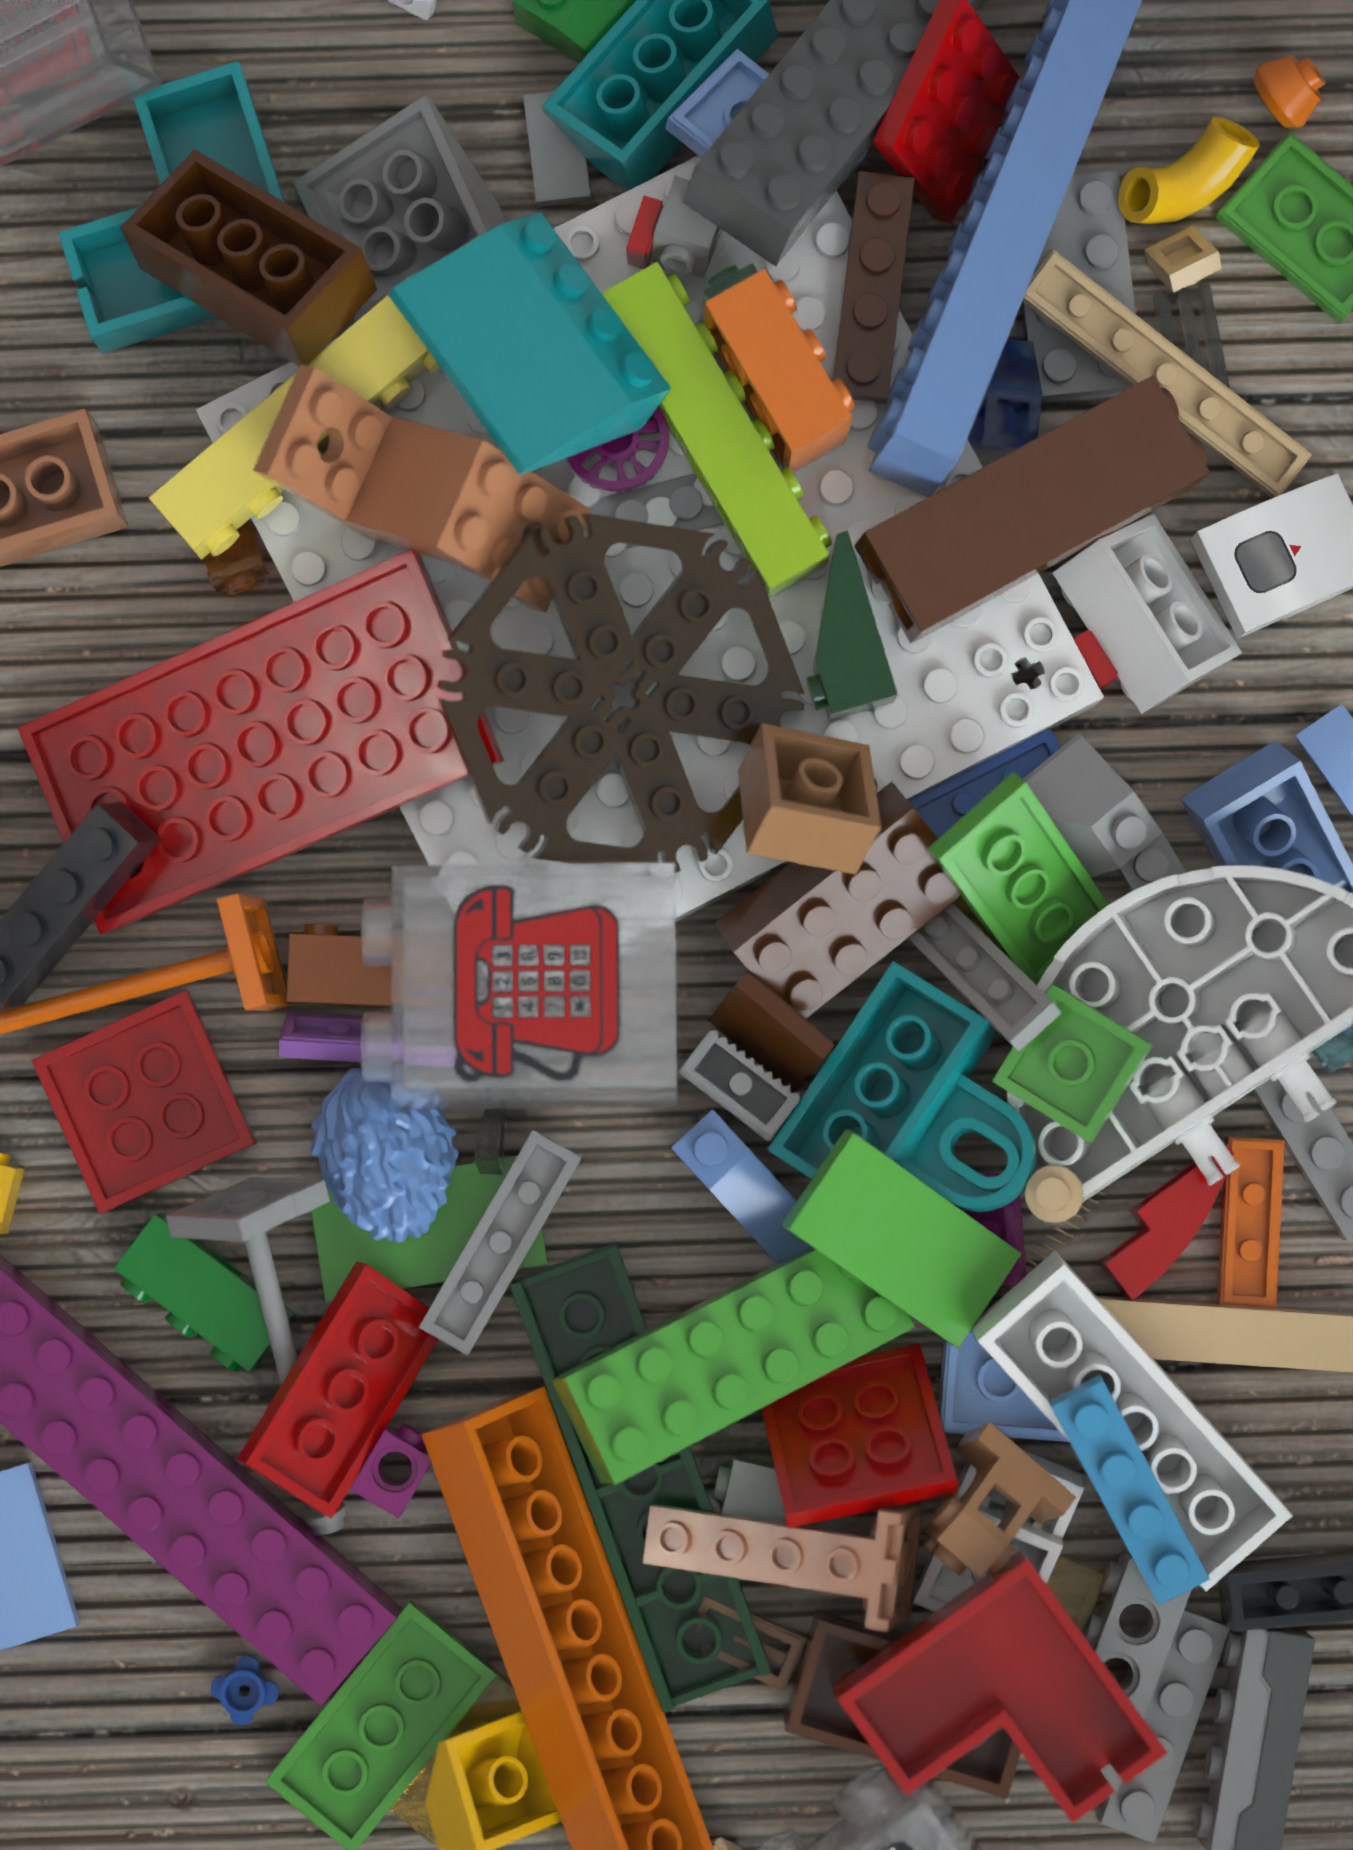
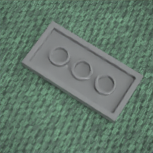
[1021,170,1136,402]

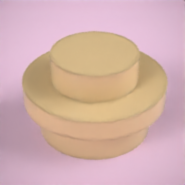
[1025,1165,1084,1223]

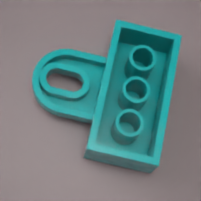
[768,961,1037,1212]

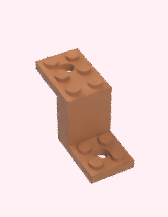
[253,364,591,613]

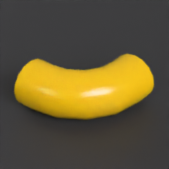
[1118,117,1260,224]

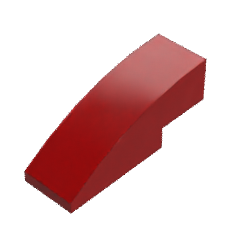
[1098,1144,1234,1301]

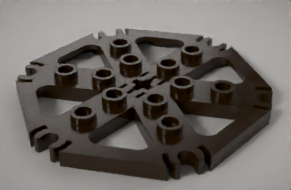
[437,513,805,876]

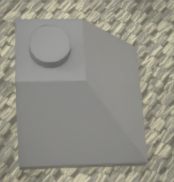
[1023,734,1163,877]

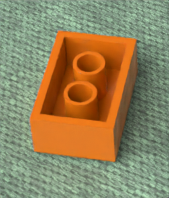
[703,268,855,472]

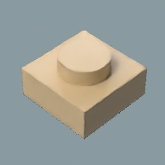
[1144,226,1222,293]

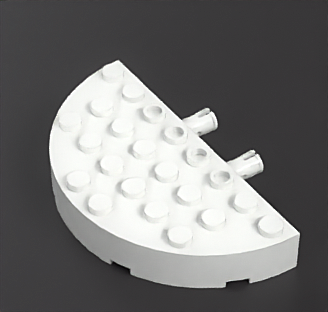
[1007,865,1353,1223]

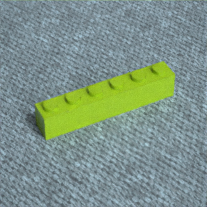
[601,261,832,598]

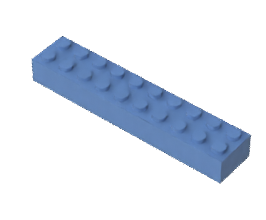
[867,0,1142,497]

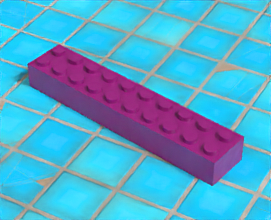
[0,1254,402,1706]

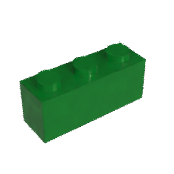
[113,1213,297,1372]

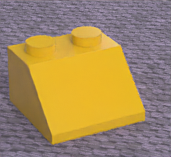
[425,1711,562,1850]

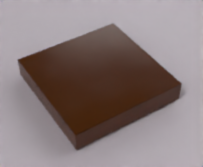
[708,972,835,1092]

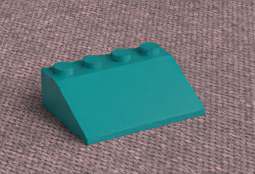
[388,212,672,475]

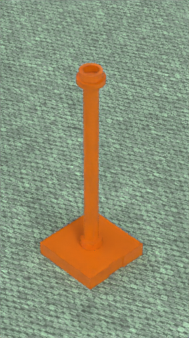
[0,893,293,1035]

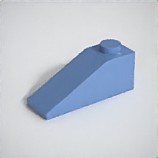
[671,1109,811,1264]

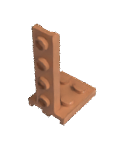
[643,1501,924,1632]

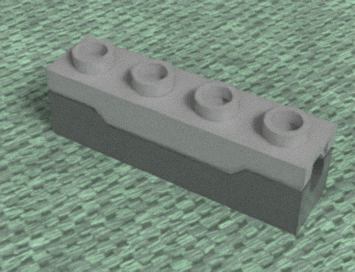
[1195,1627,1316,1850]

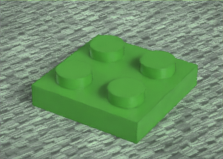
[992,984,1153,1143]

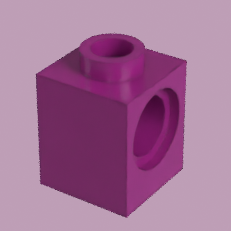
[350,1423,432,1519]

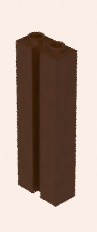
[854,375,1210,644]

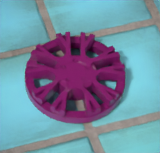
[567,407,669,493]

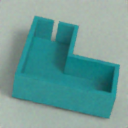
[58,61,286,354]

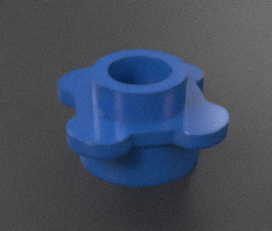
[211,1655,279,1725]

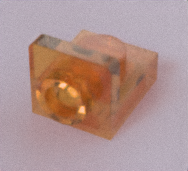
[204,518,269,595]

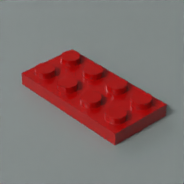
[236,1261,438,1519]

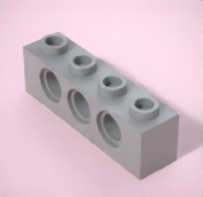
[1082,1550,1192,1799]

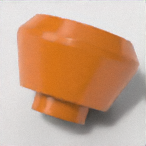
[1253,54,1325,128]

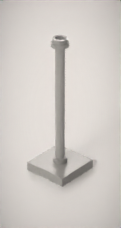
[166,1177,347,1535]

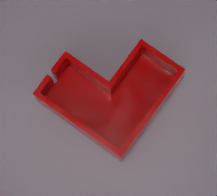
[834,1550,1168,1824]

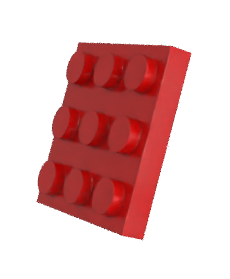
[873,0,1020,224]
[32,990,257,1214]
[761,1343,958,1528]

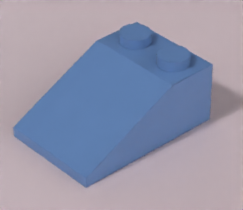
[1180,740,1353,895]

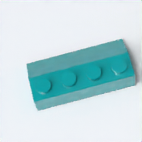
[541,0,779,191]

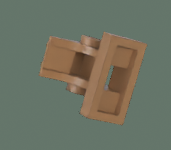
[923,1422,1076,1578]

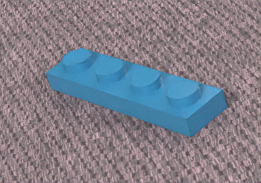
[1049,1375,1210,1606]

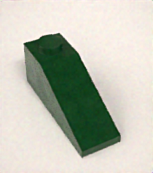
[806,531,898,721]

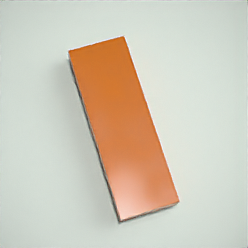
[1217,1137,1285,1309]

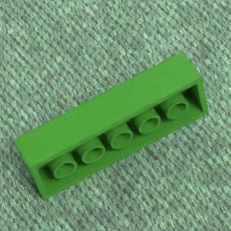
[551,1246,915,1485]

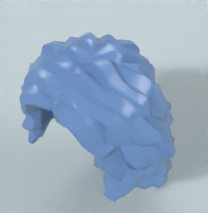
[310,1064,459,1243]

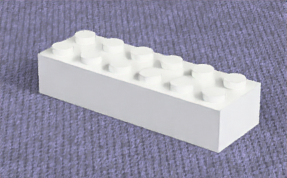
[972,1251,1292,1592]

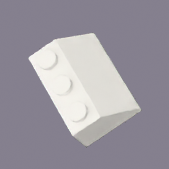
[1052,513,1242,714]

